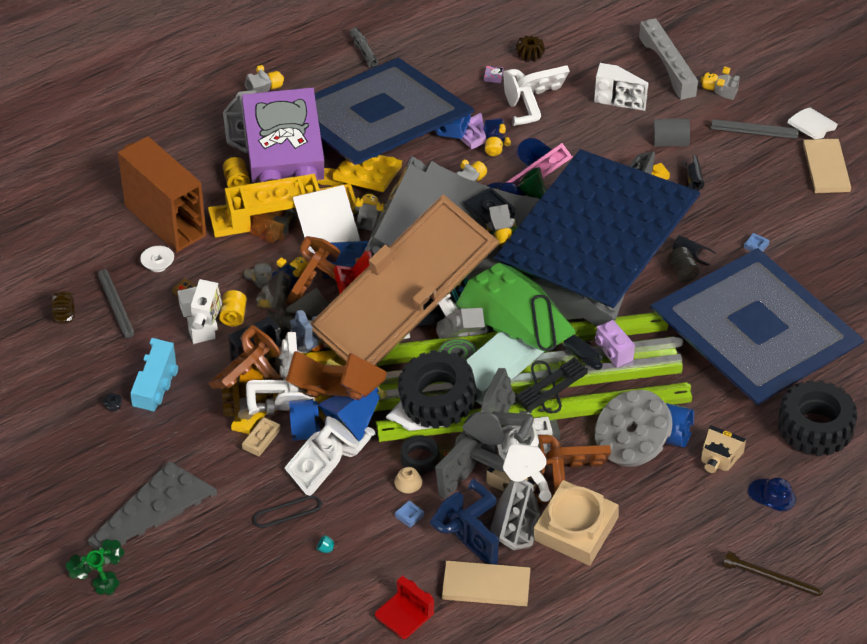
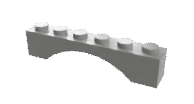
[639,18,698,100]

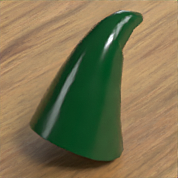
[517,167,547,199]

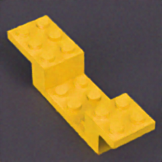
[208,174,358,237]

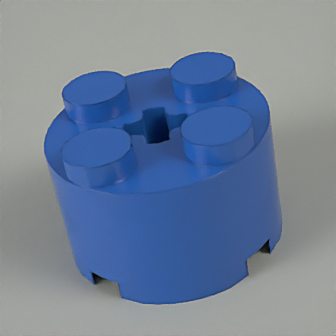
[289,399,320,441]
[664,403,694,447]

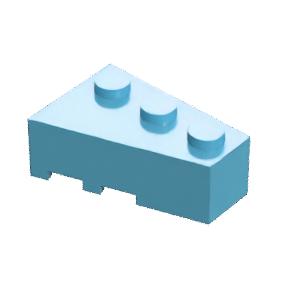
[131,338,178,411]

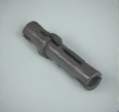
[350,27,378,68]

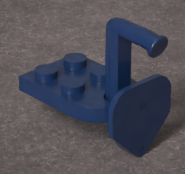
[430,478,499,565]

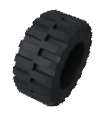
[397,350,477,429]
[778,380,858,456]

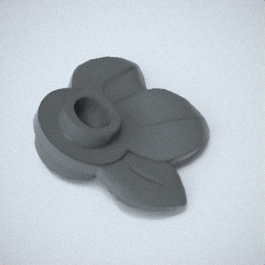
[243,262,281,288]

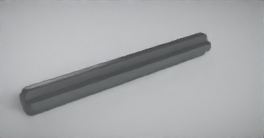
[711,119,799,139]
[98,269,134,339]

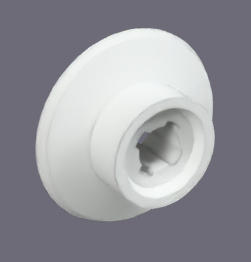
[140,246,174,272]

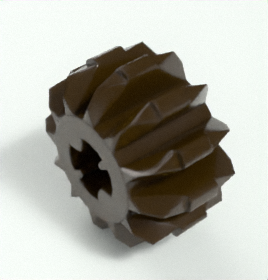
[516,35,545,62]
[51,291,75,324]

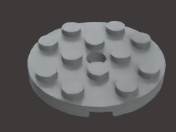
[595,390,672,467]

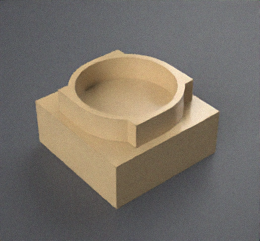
[534,480,619,566]

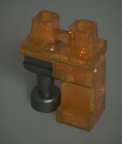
[250,208,298,243]

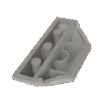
[223,90,256,153]
[490,479,540,550]

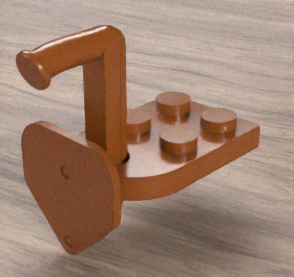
[286,236,360,306]
[208,325,283,389]
[533,434,611,503]

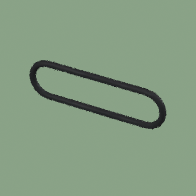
[531,295,557,351]
[531,360,562,414]
[253,496,322,528]

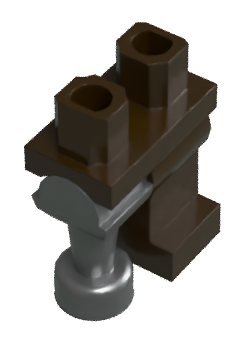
[221,378,275,422]

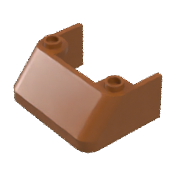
[286,351,387,400]

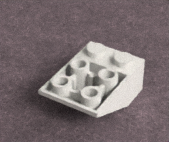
[594,63,648,111]

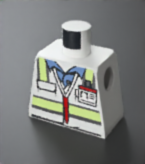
[191,279,222,329]

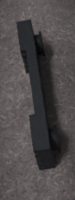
[515,357,588,412]

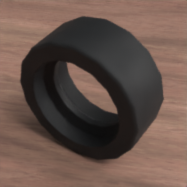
[401,435,439,474]

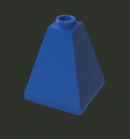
[318,388,380,442]

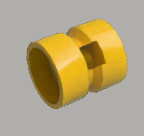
[223,157,250,188]
[219,290,247,327]

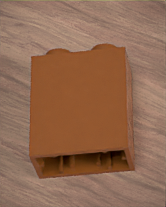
[118,136,206,253]

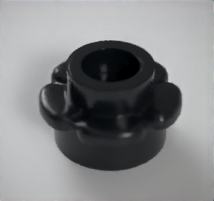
[103,393,122,412]

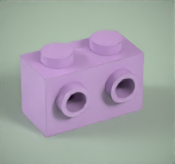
[595,320,635,368]

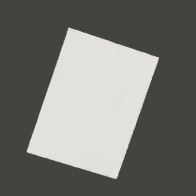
[293,185,360,254]

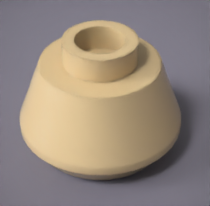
[394,467,422,494]

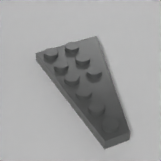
[88,461,217,551]

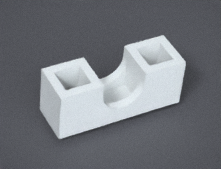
[178,287,218,344]

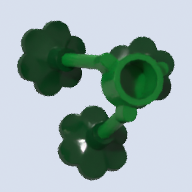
[65,539,125,595]

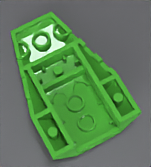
[456,263,575,352]

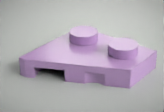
[461,113,486,149]

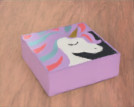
[484,66,503,83]

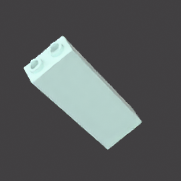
[452,331,544,405]

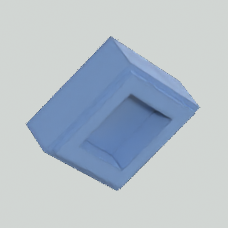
[744,233,770,252]
[395,501,424,528]

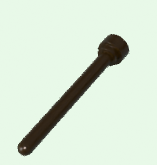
[723,551,823,596]

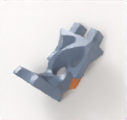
[290,310,329,352]

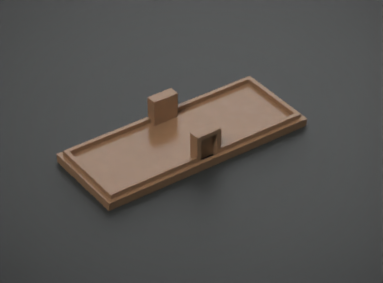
[310,194,499,366]

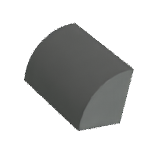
[652,118,690,147]

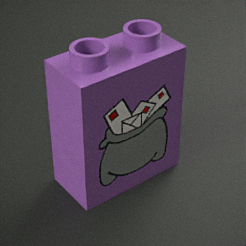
[242,88,324,184]

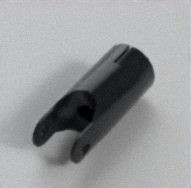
[683,154,704,191]
[673,235,716,265]
[563,334,603,370]

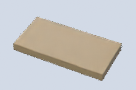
[803,139,851,193]
[442,561,530,606]

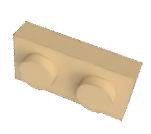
[242,417,281,457]

